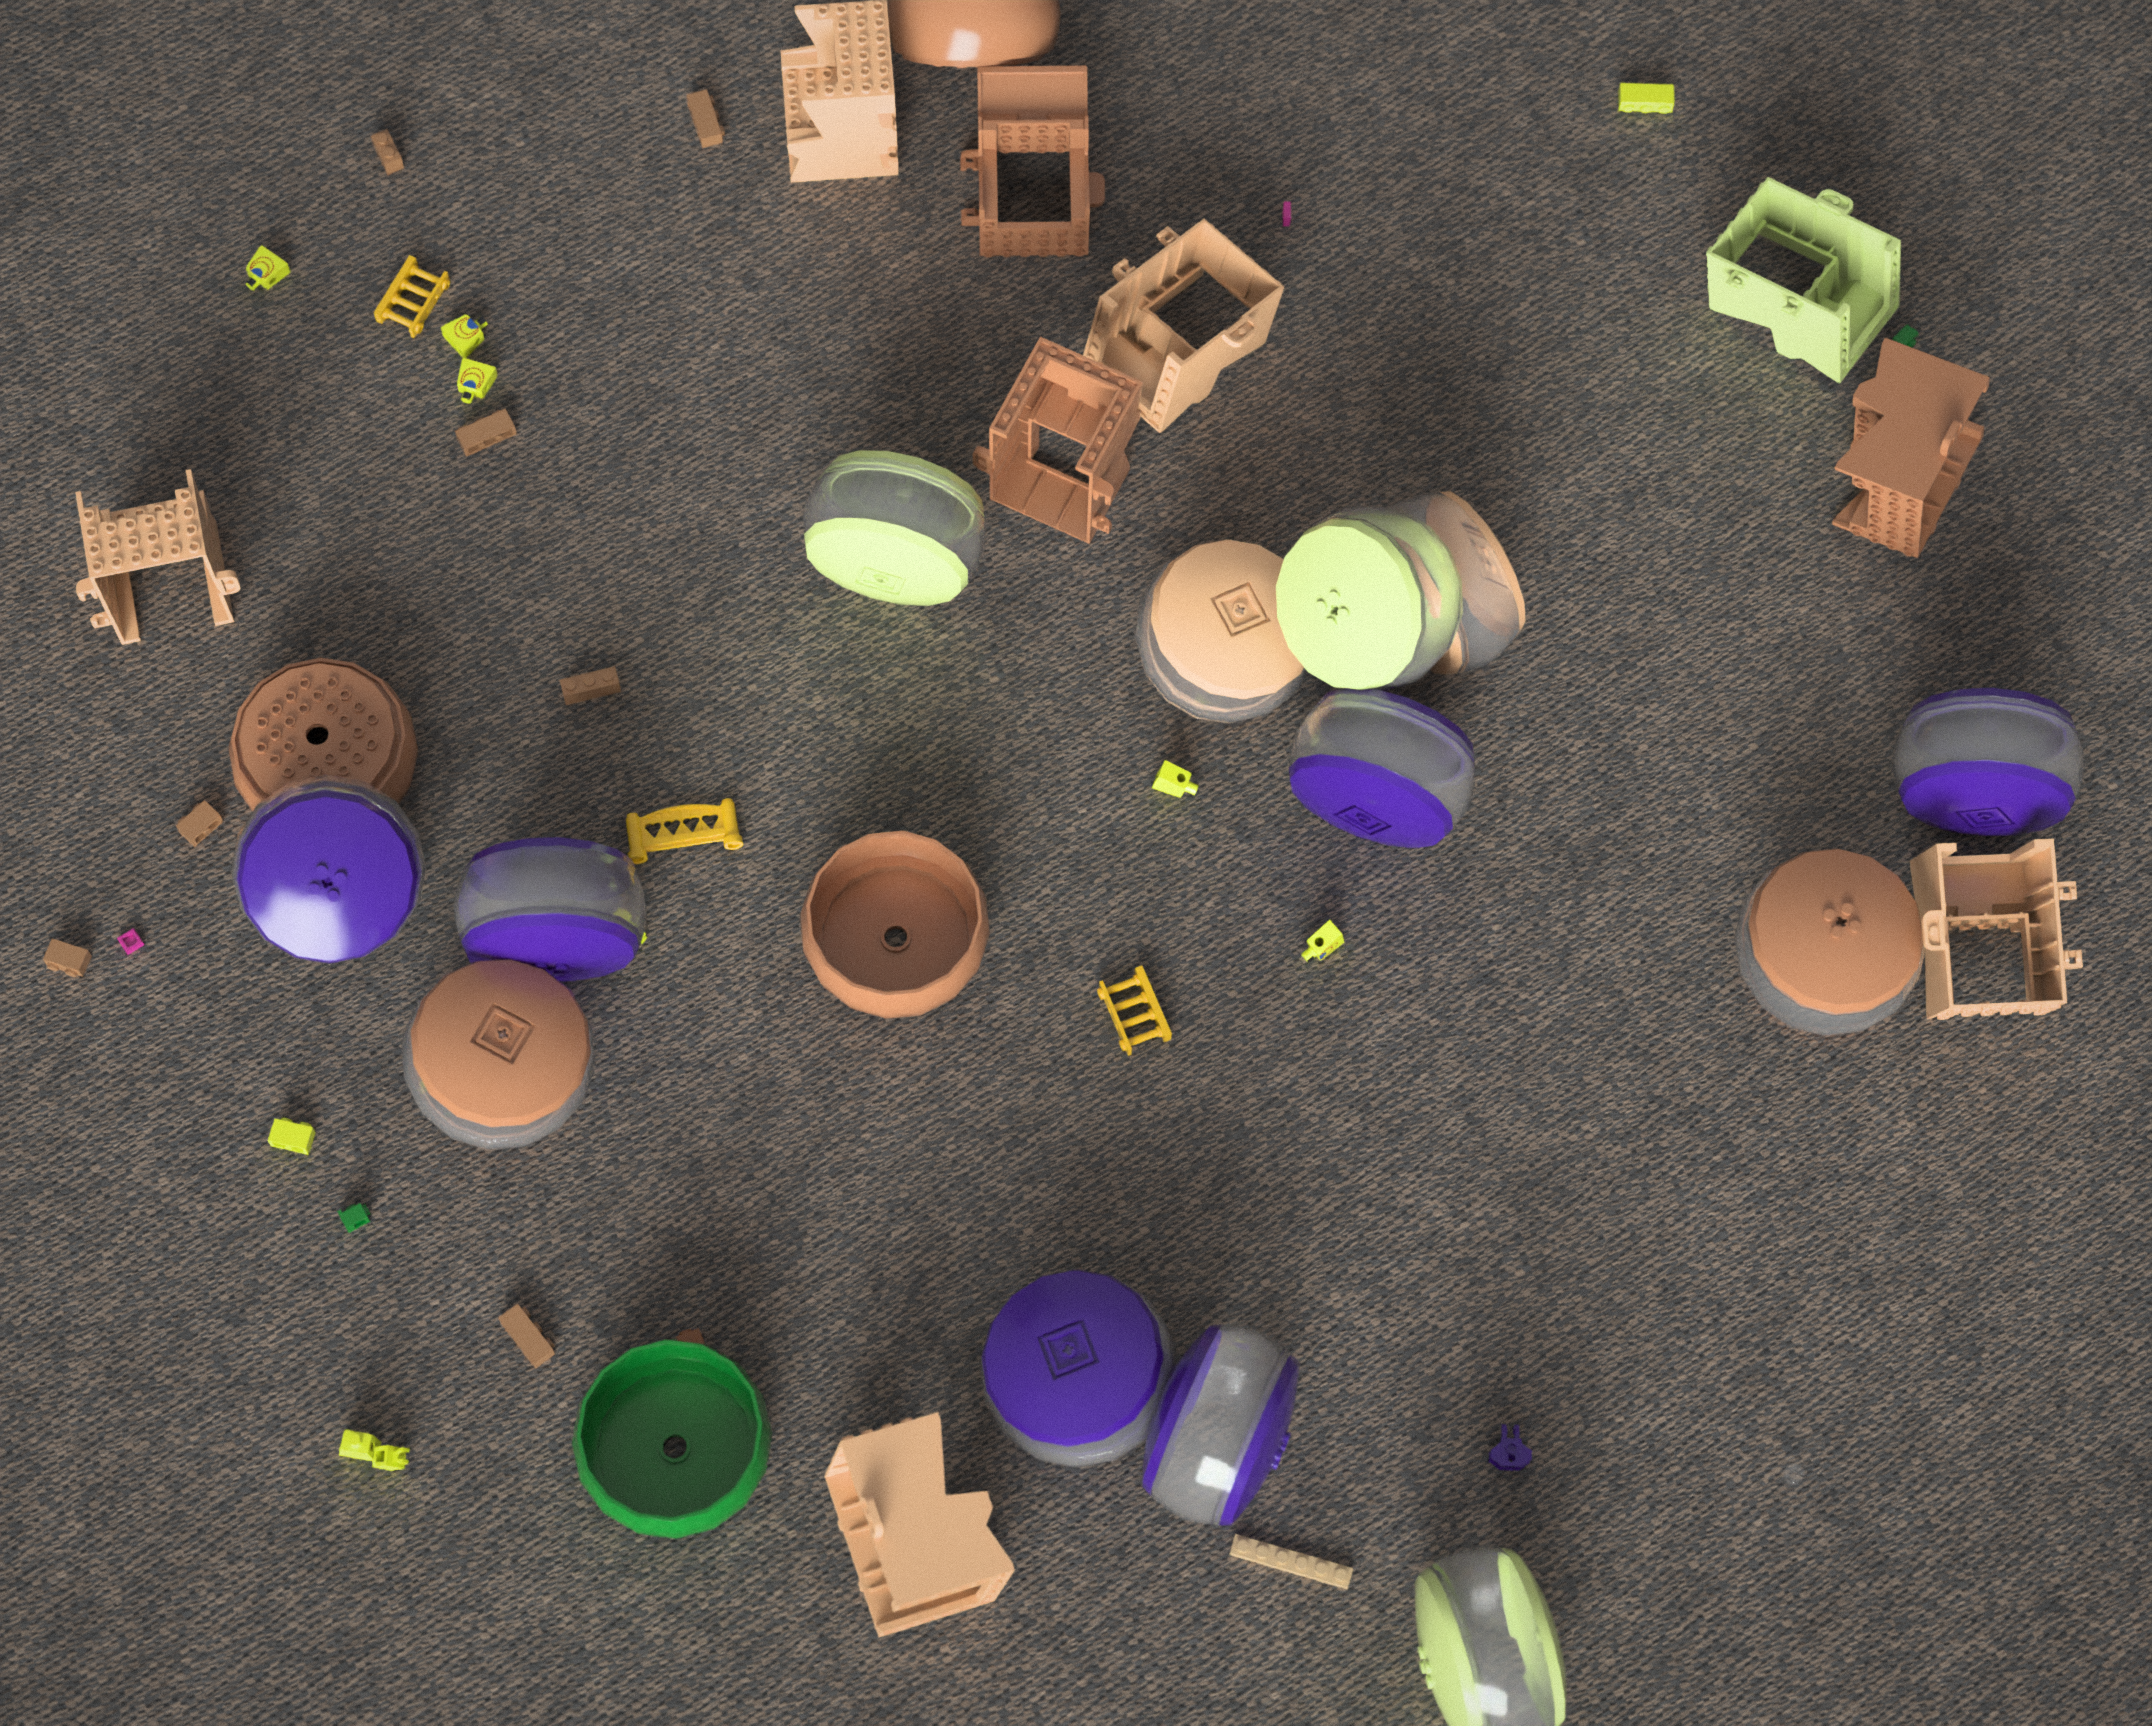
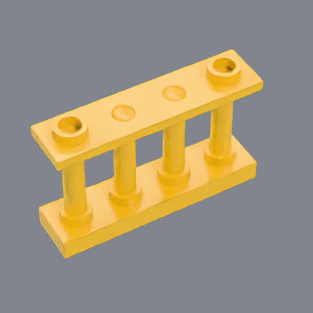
[374,255,450,338]
[1097,966,1172,1056]

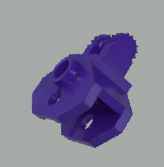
[1489,1424,1532,1471]

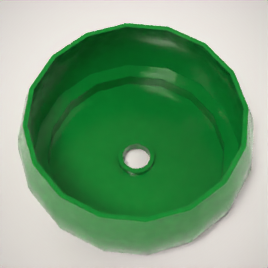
[572,1339,772,1539]

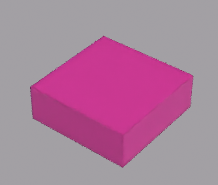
[1282,202,1291,226]
[117,928,144,955]

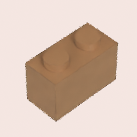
[371,129,404,175]
[176,800,223,847]
[43,939,92,977]

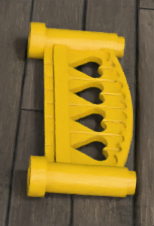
[625,798,743,864]

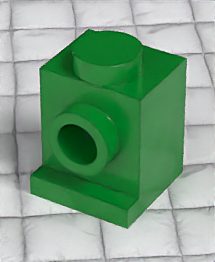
[1892,325,1919,348]
[337,1203,370,1233]

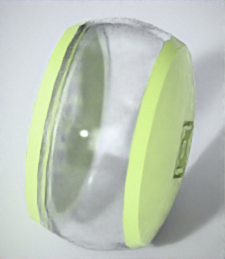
[803,450,985,606]
[1276,505,1463,692]
[1415,1547,1566,1726]

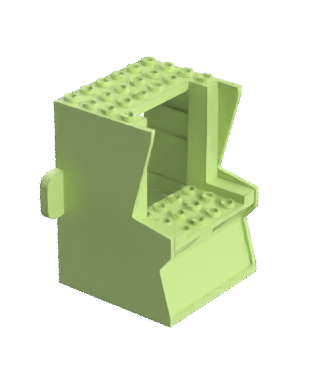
[1706,177,1901,383]

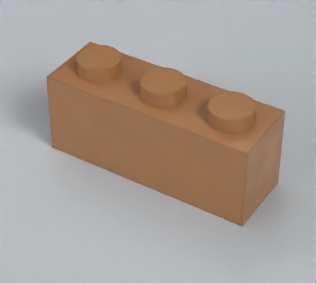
[686,89,725,148]
[455,409,516,457]
[560,666,621,705]
[498,1304,555,1369]

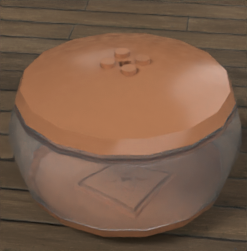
[1734,848,1926,1036]
[401,960,596,1150]

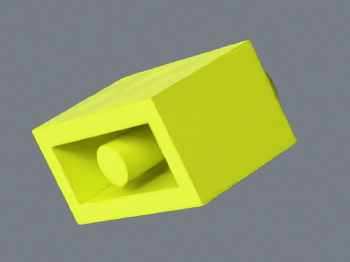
[268,1118,316,1155]

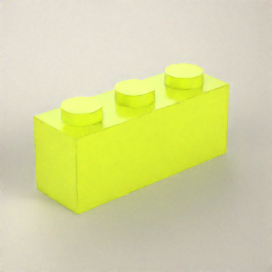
[1618,83,1674,114]

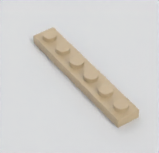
[1230,1534,1353,1589]

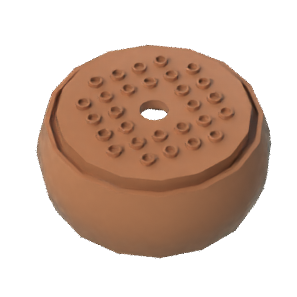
[887,0,1061,68]
[228,658,418,815]
[800,831,990,1019]

